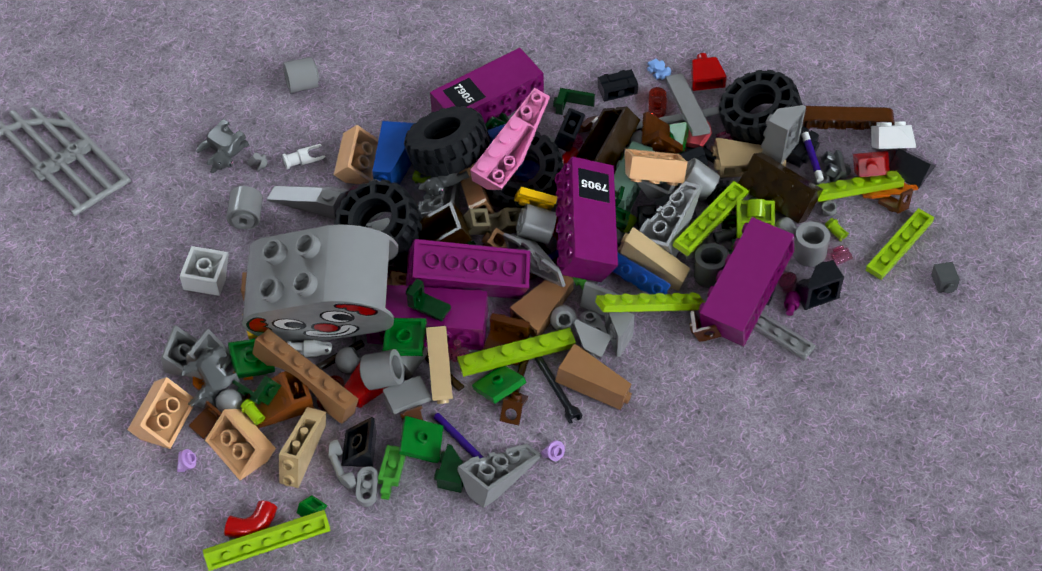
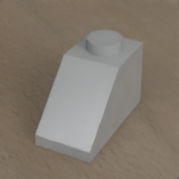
[574,319,612,359]

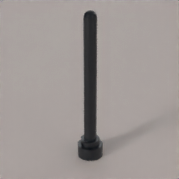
[534,356,583,424]

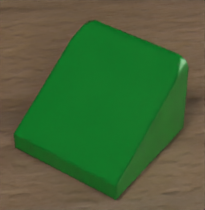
[296,495,328,517]

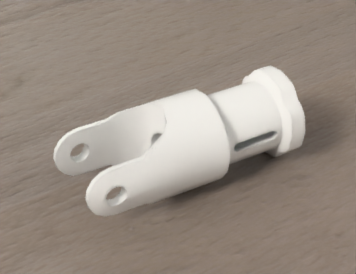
[282,144,325,170]
[287,340,332,358]

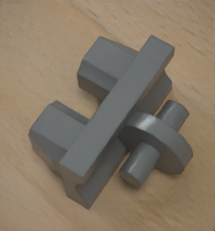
[821,150,851,182]

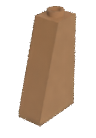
[459,164,496,214]
[510,275,574,337]
[555,344,632,410]

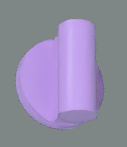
[541,440,565,461]
[177,449,196,472]

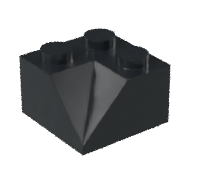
[795,260,844,310]

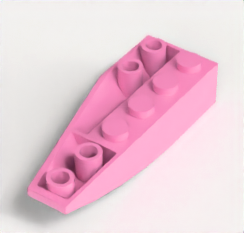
[470,88,550,190]

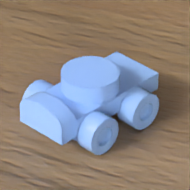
[647,58,671,80]

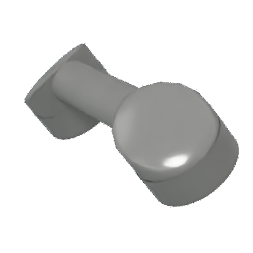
[814,172,837,216]
[328,439,357,489]

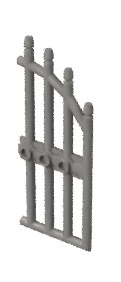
[0,107,131,217]

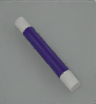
[802,132,824,182]

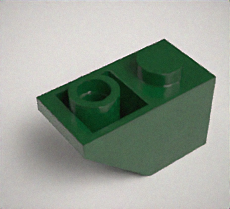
[434,444,464,493]

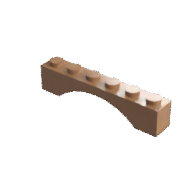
[252,329,358,424]

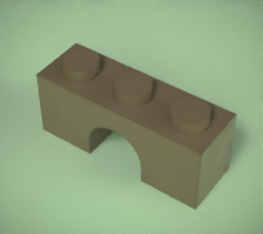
[463,208,521,235]

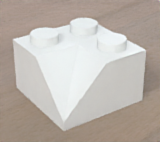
[871,121,916,149]
[180,246,229,296]

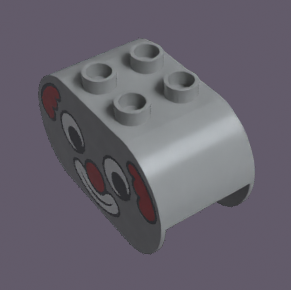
[242,225,398,343]

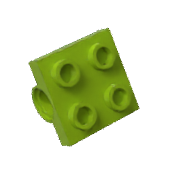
[736,199,775,239]

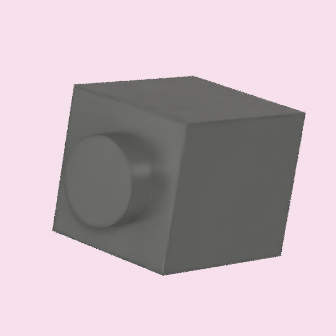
[931,262,960,293]

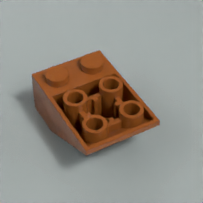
[245,371,314,429]

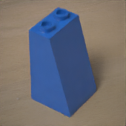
[372,121,414,185]

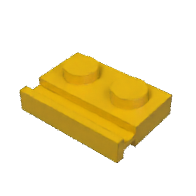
[514,187,557,210]

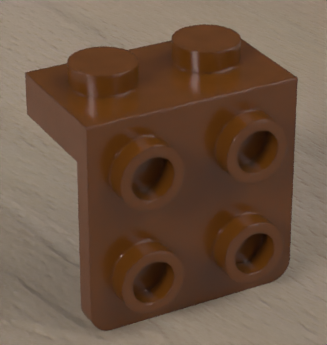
[642,112,683,154]
[483,313,530,366]

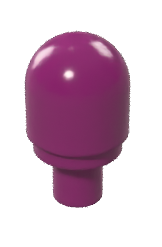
[784,291,801,316]

